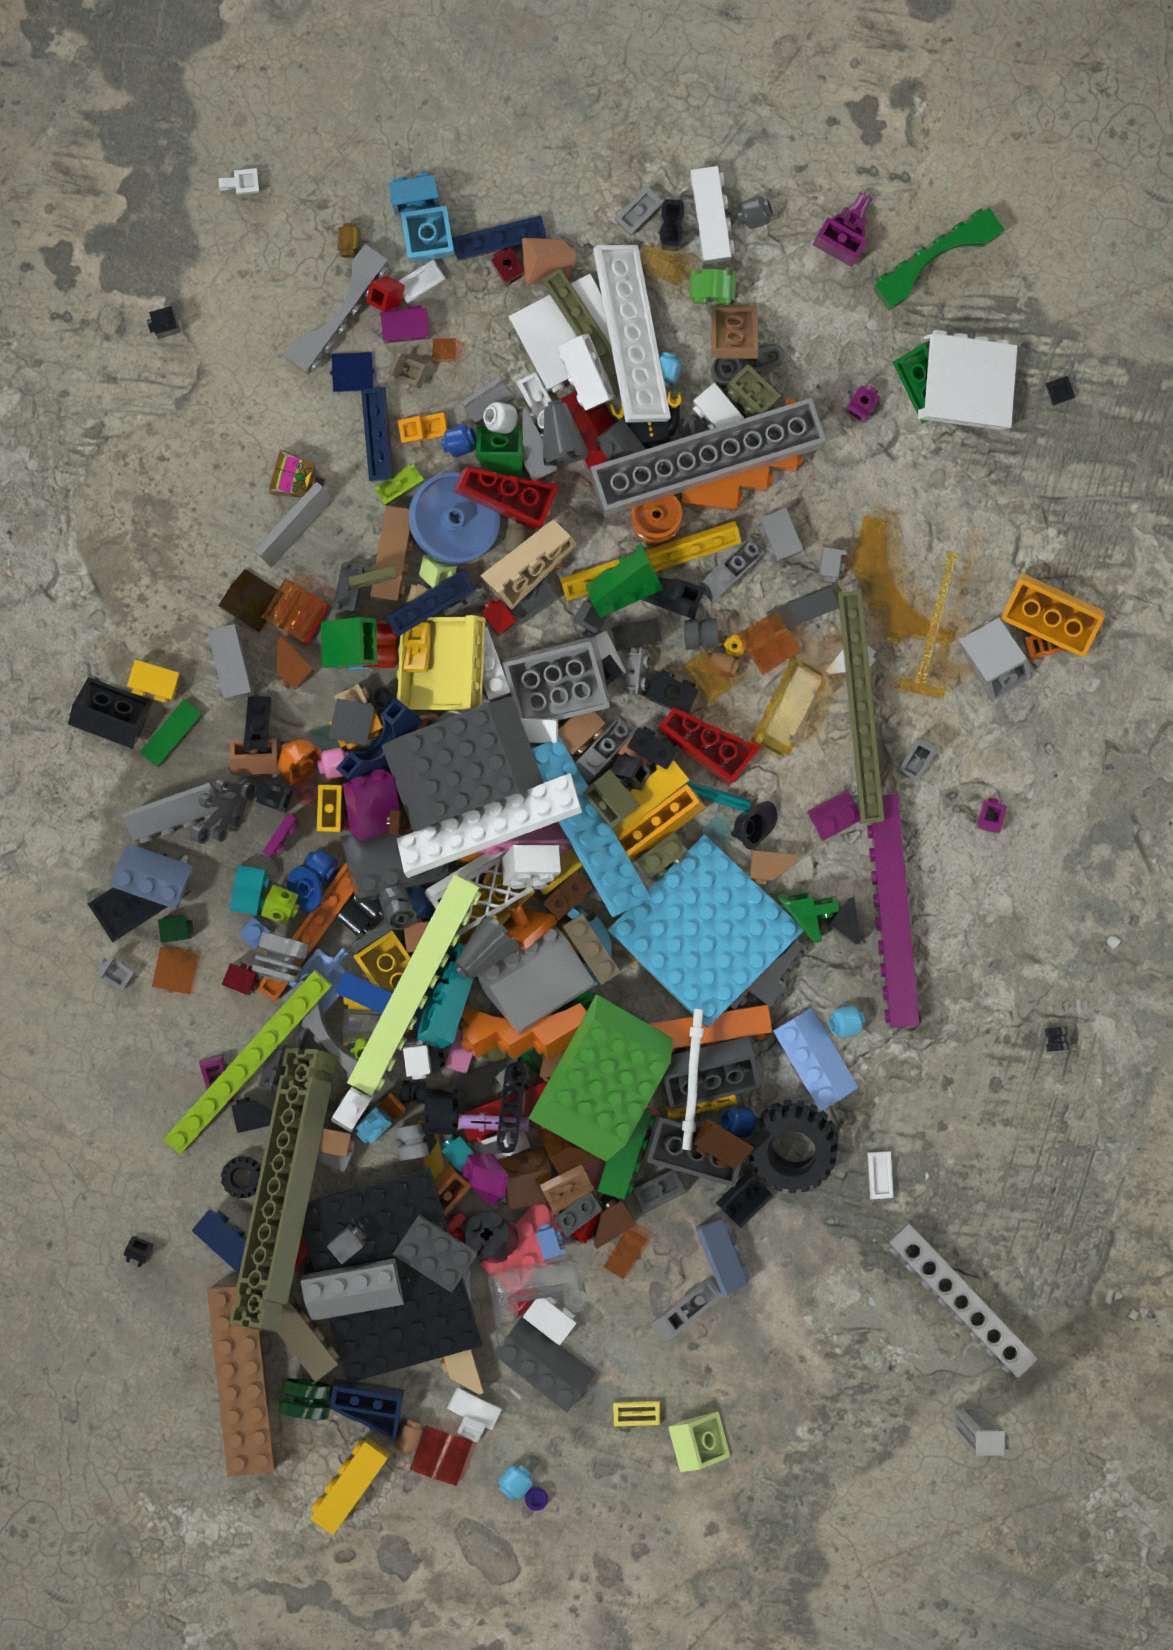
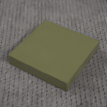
[348,566,396,590]

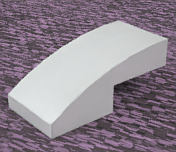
[447,1387,502,1430]

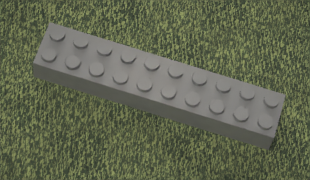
[590,398,826,517]

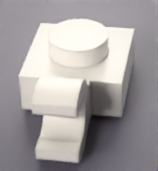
[218,168,259,195]

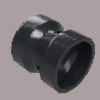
[372,687,396,711]
[1045,1026,1070,1052]
[402,1080,426,1104]

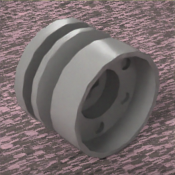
[251,931,309,983]

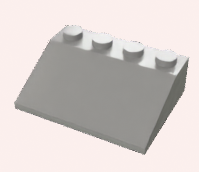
[502,636,610,720]
[477,925,595,1034]

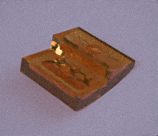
[262,578,328,643]
[737,610,802,675]

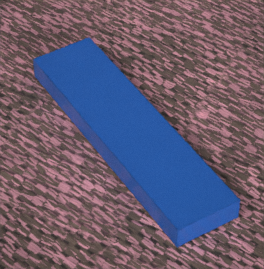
[335,971,424,1031]

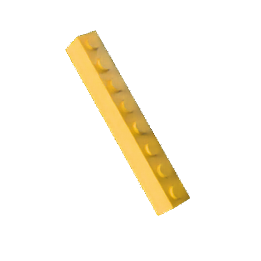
[539,760,689,896]

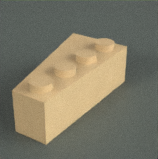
[480,519,577,610]

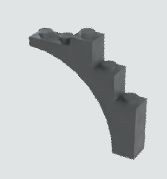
[653,940,804,1009]

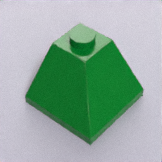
[476,427,523,477]

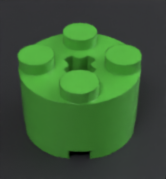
[689,269,737,305]

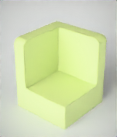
[419,554,457,587]

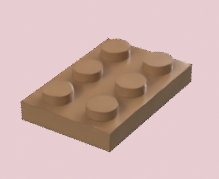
[711,305,758,359]

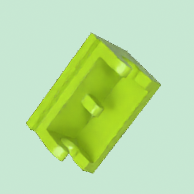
[374,463,425,506]

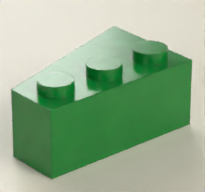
[585,543,663,618]

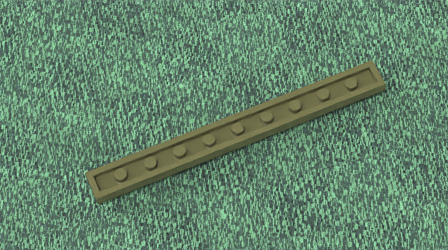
[838,590,884,824]

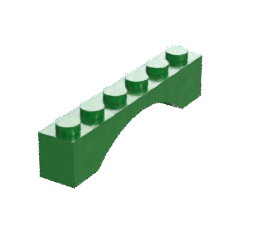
[873,208,1005,311]

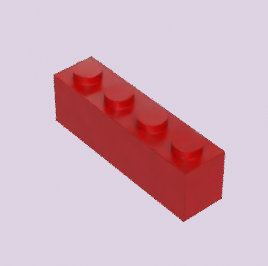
[460,1081,547,1143]

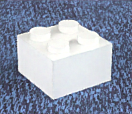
[501,845,561,889]

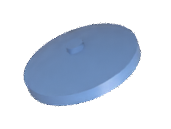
[408,472,500,564]

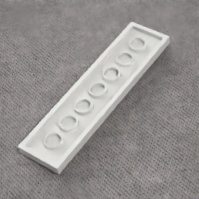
[593,245,671,422]
[397,773,582,878]

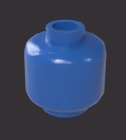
[441,424,476,457]
[304,849,340,883]
[721,1107,757,1137]

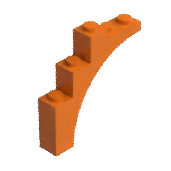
[681,398,803,511]
[458,1003,587,1060]

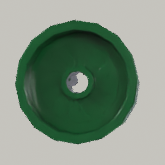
[278,1378,333,1420]

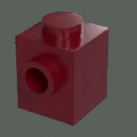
[491,248,525,287]
[221,963,259,995]

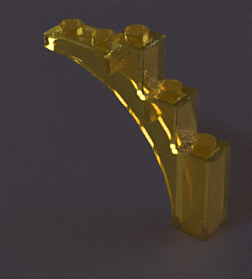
[850,516,956,645]

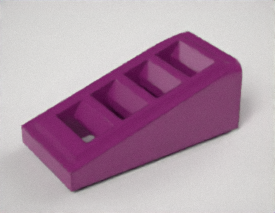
[199,1055,235,1104]

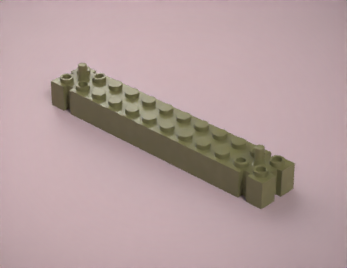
[229,1048,338,1333]

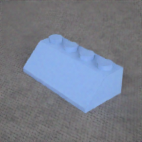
[772,1007,858,1111]

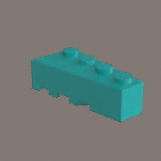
[417,943,474,1050]

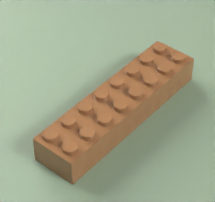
[207,1285,276,1477]

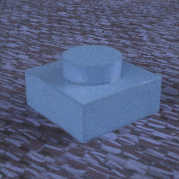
[238,917,271,949]

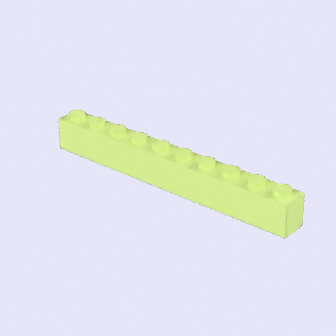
[347,873,482,1095]

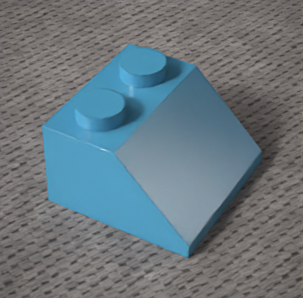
[389,173,440,214]

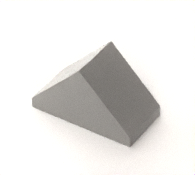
[898,737,938,781]

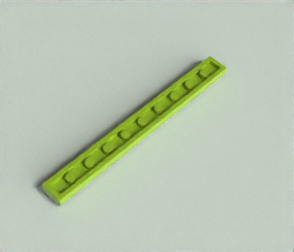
[163,970,332,1155]

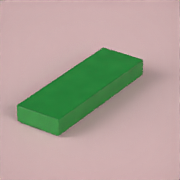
[140,699,202,767]

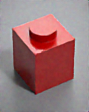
[366,276,405,312]
[481,599,517,636]

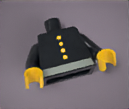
[610,392,681,449]

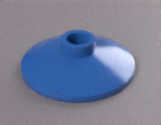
[287,866,322,912]

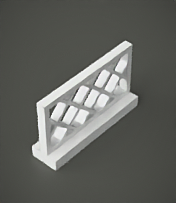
[424,852,534,936]

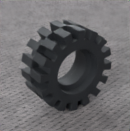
[221,1156,261,1199]

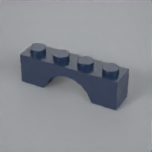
[336,697,423,781]

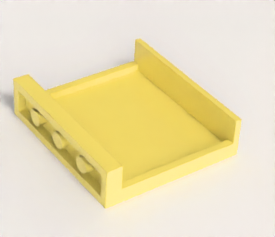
[396,615,485,711]

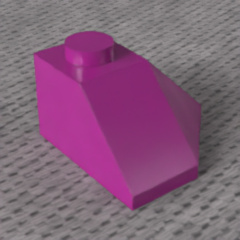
[462,1154,509,1206]

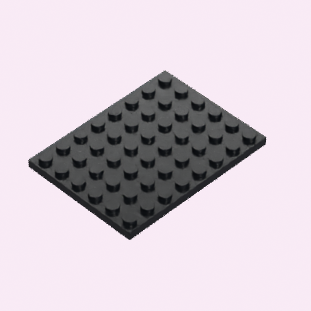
[302,1167,483,1383]

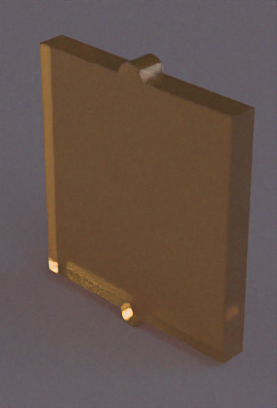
[152,947,198,994]

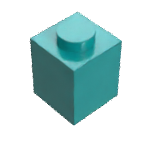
[442,1135,476,1172]

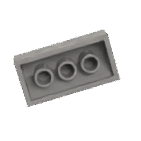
[121,783,220,844]
[301,1258,404,1321]

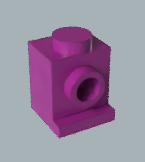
[845,385,880,423]
[975,798,1007,834]

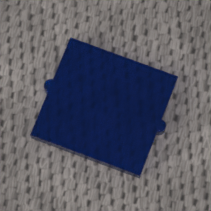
[330,352,375,392]

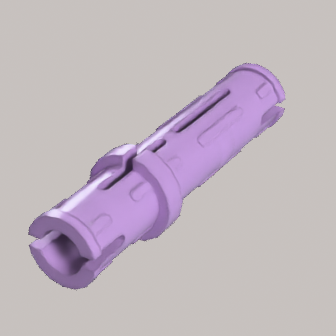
[458,1113,529,1132]

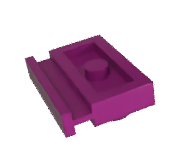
[807,790,860,841]

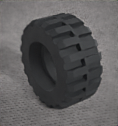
[749,1100,839,1193]

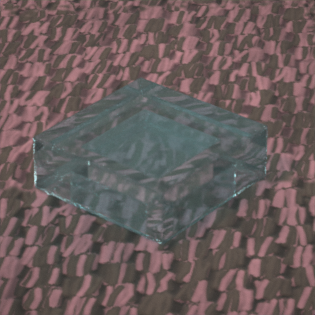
[310,725,340,752]
[700,815,732,846]

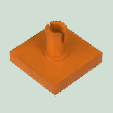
[504,902,557,949]

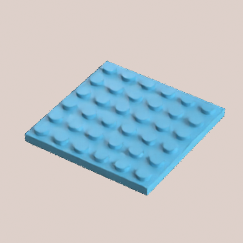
[607,834,804,1028]

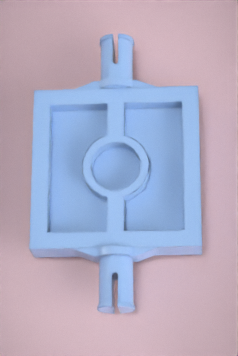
[289,948,350,1014]

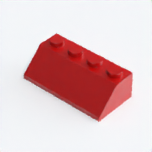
[558,391,615,474]

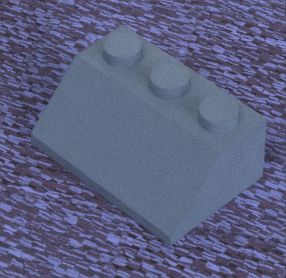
[110,843,194,910]
[695,1217,750,1296]

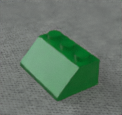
[893,341,930,424]

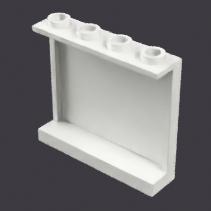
[509,274,611,393]
[918,330,1017,430]

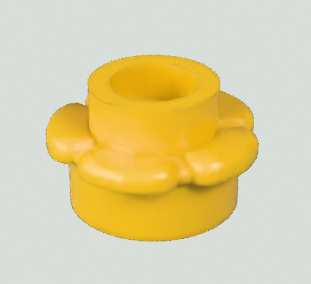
[724,635,747,657]

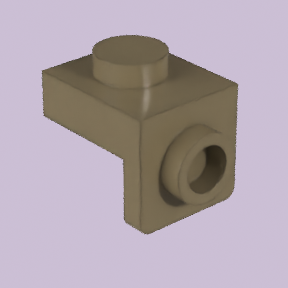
[389,353,430,389]

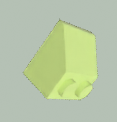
[668,1412,731,1472]

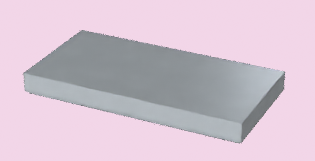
[255,482,333,567]

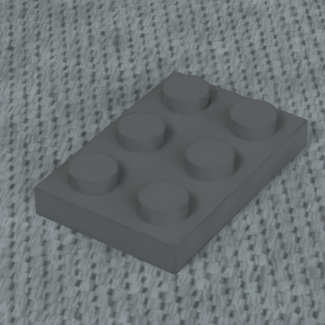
[393,1214,478,1293]

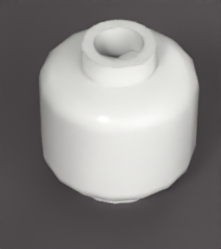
[483,402,518,434]

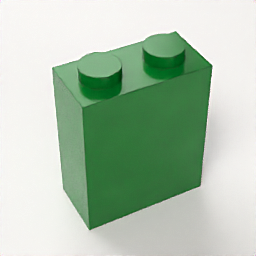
[321,617,377,669]

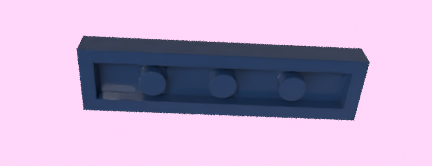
[452,215,547,261]
[361,387,394,482]
[384,569,475,637]

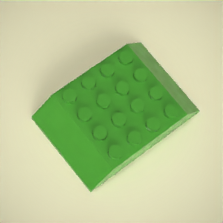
[528,995,673,1162]

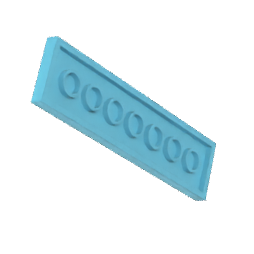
[532,737,651,918]

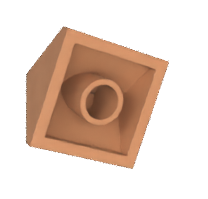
[522,238,577,285]

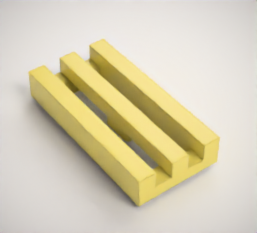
[613,1401,660,1426]

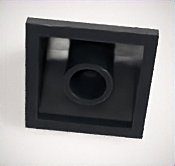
[827,897,861,944]

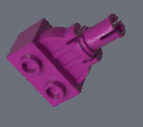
[812,191,873,267]

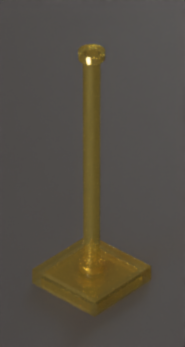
[895,551,960,699]

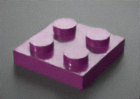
[262,813,300,858]

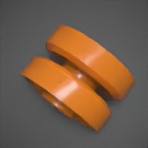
[631,495,682,546]

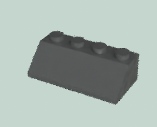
[493,1316,596,1413]

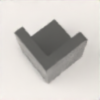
[573,600,607,636]

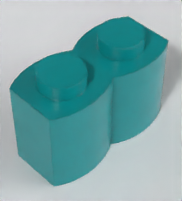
[229,865,270,915]

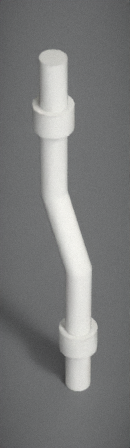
[682,1009,704,1150]

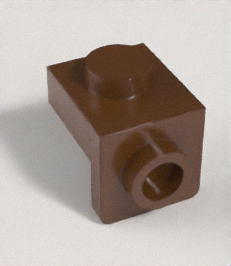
[386,810,413,835]

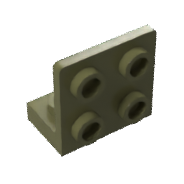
[724,364,781,418]

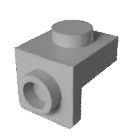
[97,957,135,991]

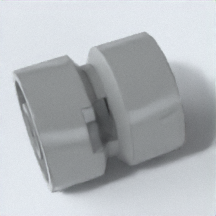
[394,1123,429,1161]

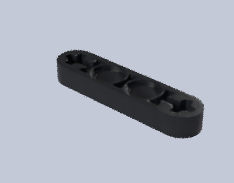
[496,1062,526,1153]

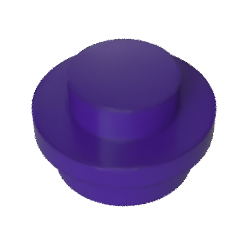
[525,1487,548,1511]

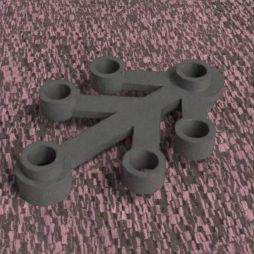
[190,778,257,844]

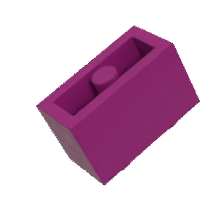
[380,305,430,344]

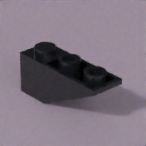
[641,578,705,619]

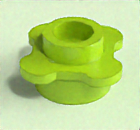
[350,1038,368,1060]

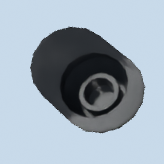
[730,801,778,850]

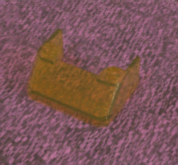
[748,656,826,759]

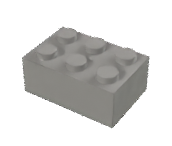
[205,624,255,702]

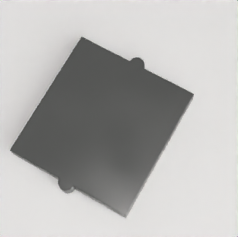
[329,698,375,746]

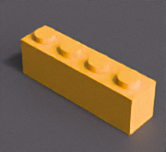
[617,784,706,863]

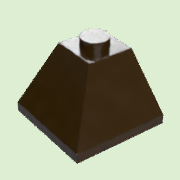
[218,569,284,633]

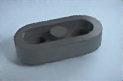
[740,344,785,373]

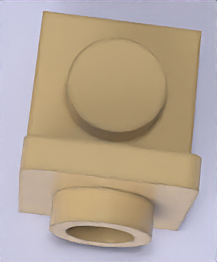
[334,683,371,704]

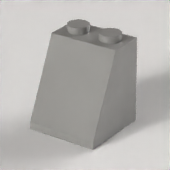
[959,617,1032,702]

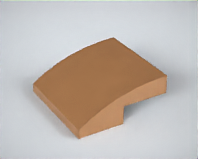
[540,1164,598,1216]

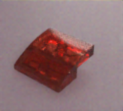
[410,1425,472,1486]

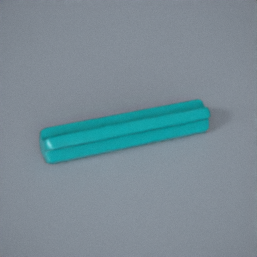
[685,781,751,812]

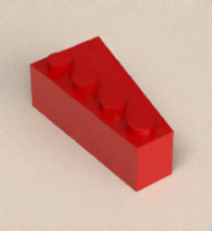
[453,467,559,530]
[657,708,761,787]

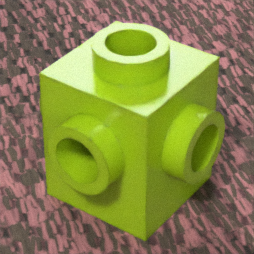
[261,885,300,925]

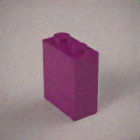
[343,769,399,841]

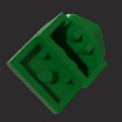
[778,892,839,943]

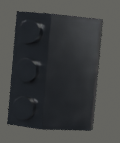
[68,677,153,749]

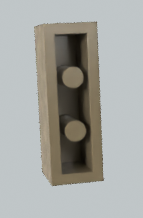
[563,914,621,985]

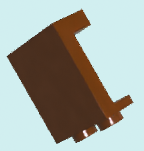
[543,871,593,920]

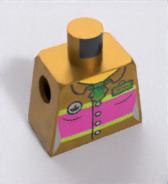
[268,449,326,498]

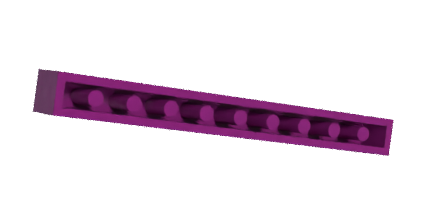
[867,794,919,1028]

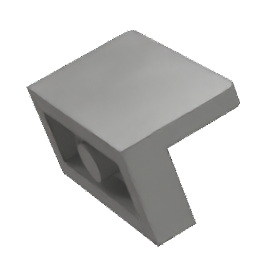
[462,376,514,424]

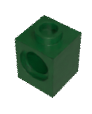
[158,916,194,943]

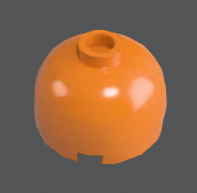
[277,739,322,785]

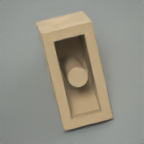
[441,1349,484,1394]

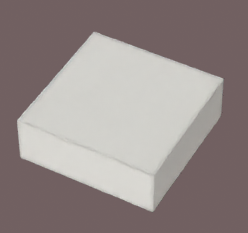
[457,1416,486,1443]

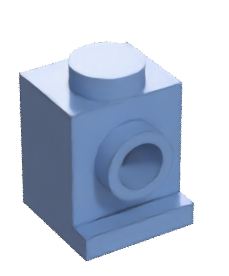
[535,1222,566,1260]

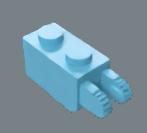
[355,1106,393,1144]

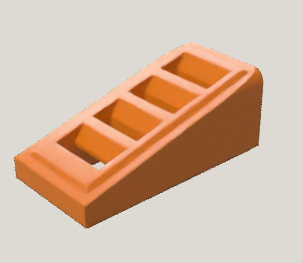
[1023,635,1066,661]

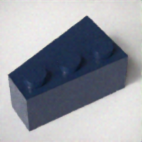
[191,1209,247,1274]
[330,1378,405,1442]

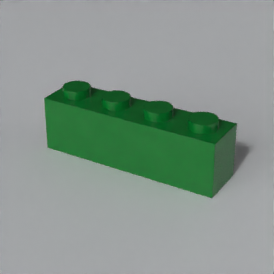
[597,1108,655,1200]

